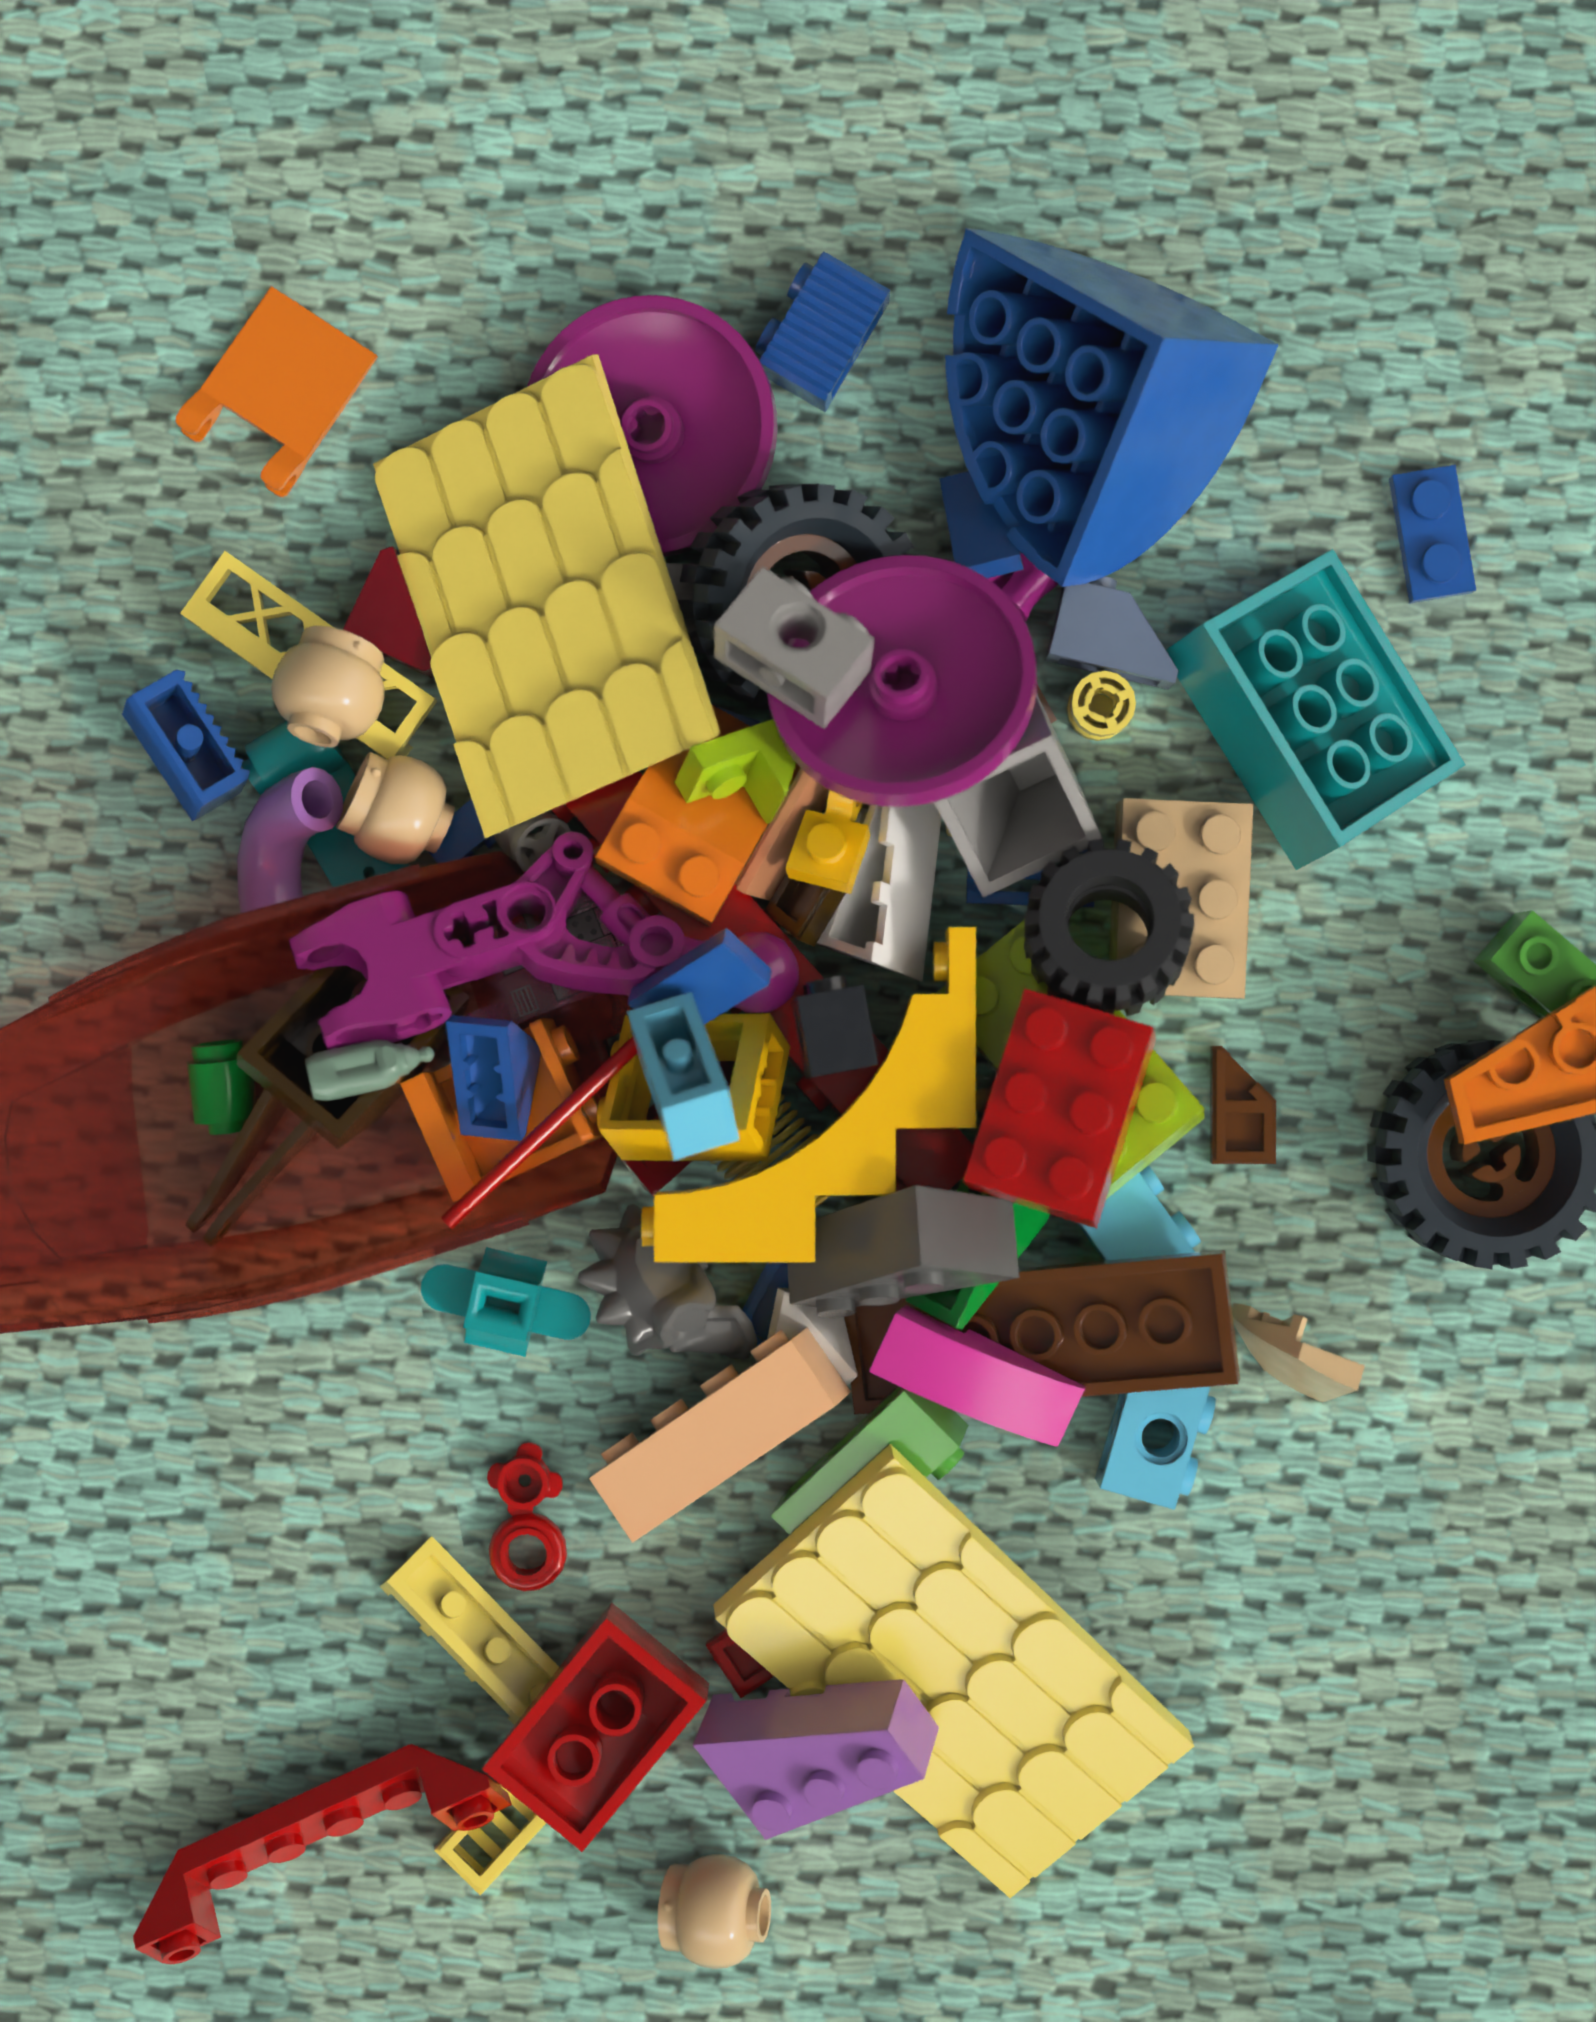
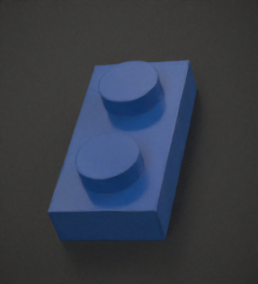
[1389,465,1476,604]

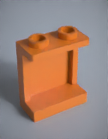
[400,1018,603,1202]

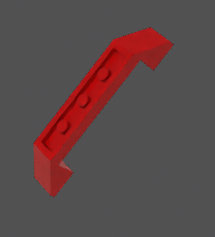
[133,1744,512,1965]

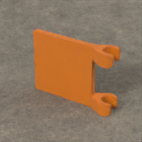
[175,286,378,498]

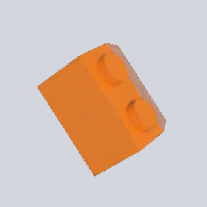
[596,704,801,927]

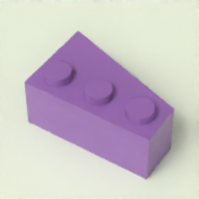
[693,1679,939,1840]

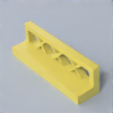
[180,551,437,759]

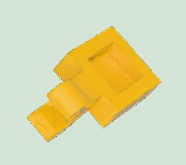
[785,790,871,894]

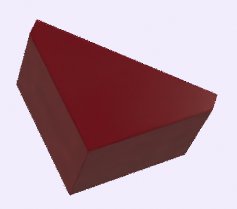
[343,546,434,679]

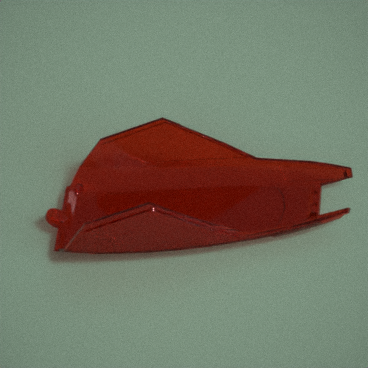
[0,850,630,1334]

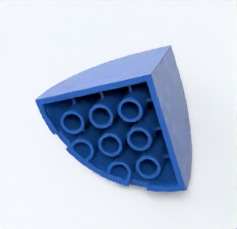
[945,228,1279,587]

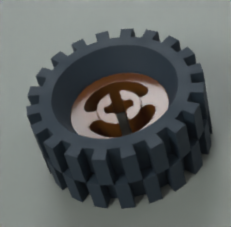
[678,484,914,710]
[1367,1040,1596,1269]

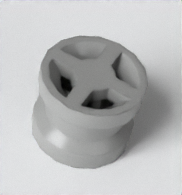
[495,810,572,872]

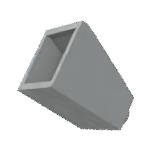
[934,693,1102,897]

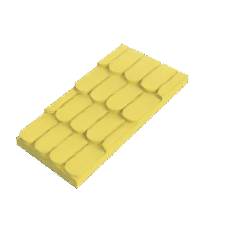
[373,354,721,839]
[713,1444,1194,1898]

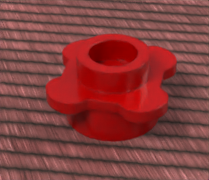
[487,1442,563,1516]

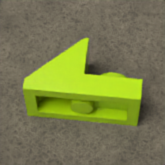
[674,719,796,824]

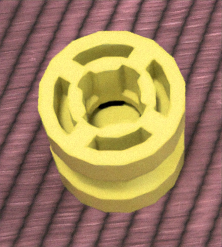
[1066,671,1136,741]

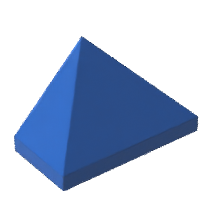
[446,1015,541,1141]

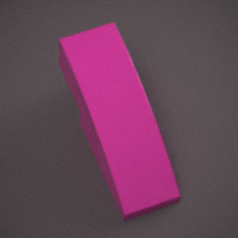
[869,1305,1086,1447]

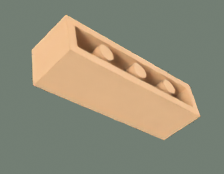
[589,1328,851,1543]

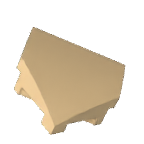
[1232,1303,1365,1403]

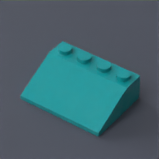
[1166,549,1466,870]

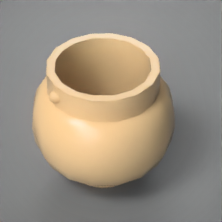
[271,626,385,747]
[336,752,455,864]
[658,1854,771,1969]

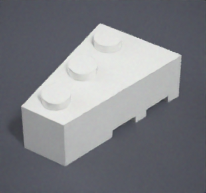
[785,802,941,982]

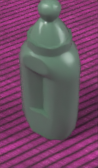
[305,1040,434,1101]

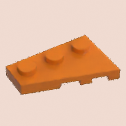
[1444,985,1596,1144]

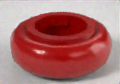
[489,1512,567,1592]

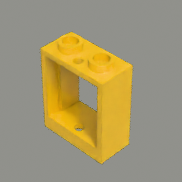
[597,1013,790,1161]

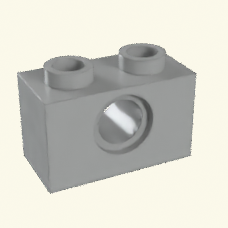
[715,567,874,729]

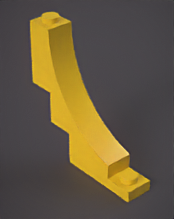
[641,927,976,1262]

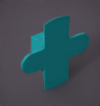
[421,1247,591,1357]

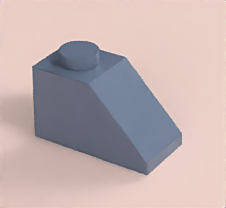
[1045,576,1178,690]

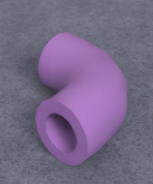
[237,767,343,914]

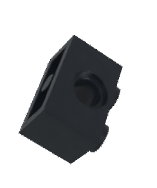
[791,975,878,1079]

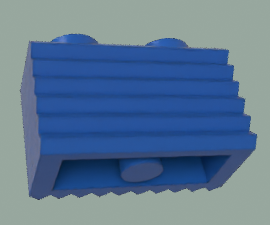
[755,251,890,412]
[122,669,250,821]

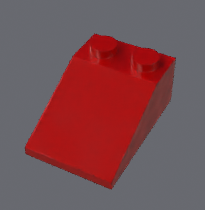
[482,1603,709,1852]

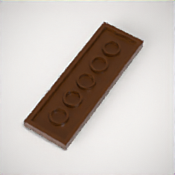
[844,1250,1240,1415]

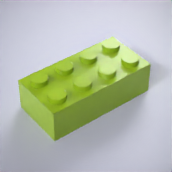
[935,919,1205,1199]

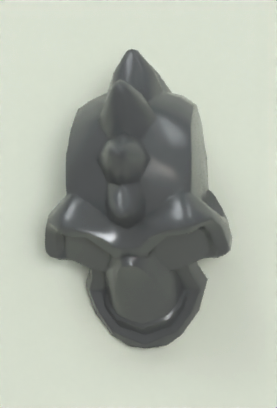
[578,1204,757,1360]

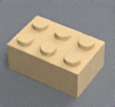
[1109,798,1254,999]

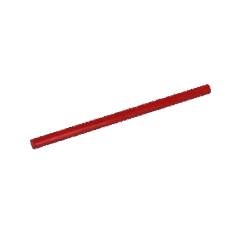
[440,1036,638,1230]

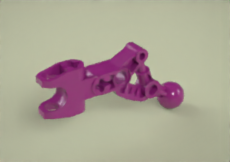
[289,832,799,1049]

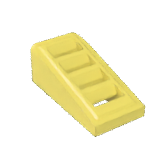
[434,1781,546,1895]

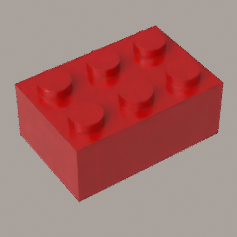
[963,988,1156,1229]

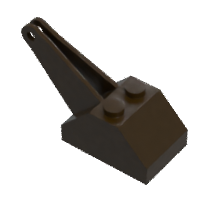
[185,966,470,1247]

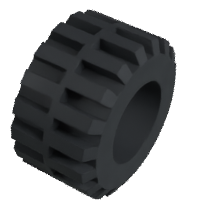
[1024,839,1194,1017]

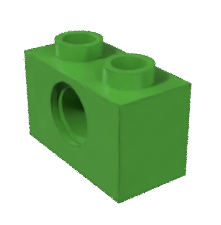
[1474,910,1596,1019]

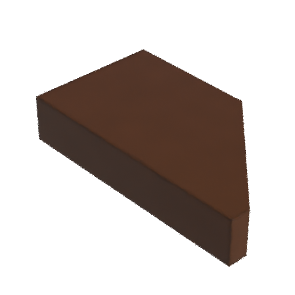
[1210,1046,1276,1164]

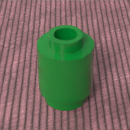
[187,1039,257,1135]

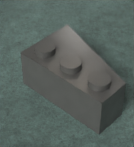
[787,1185,1019,1318]

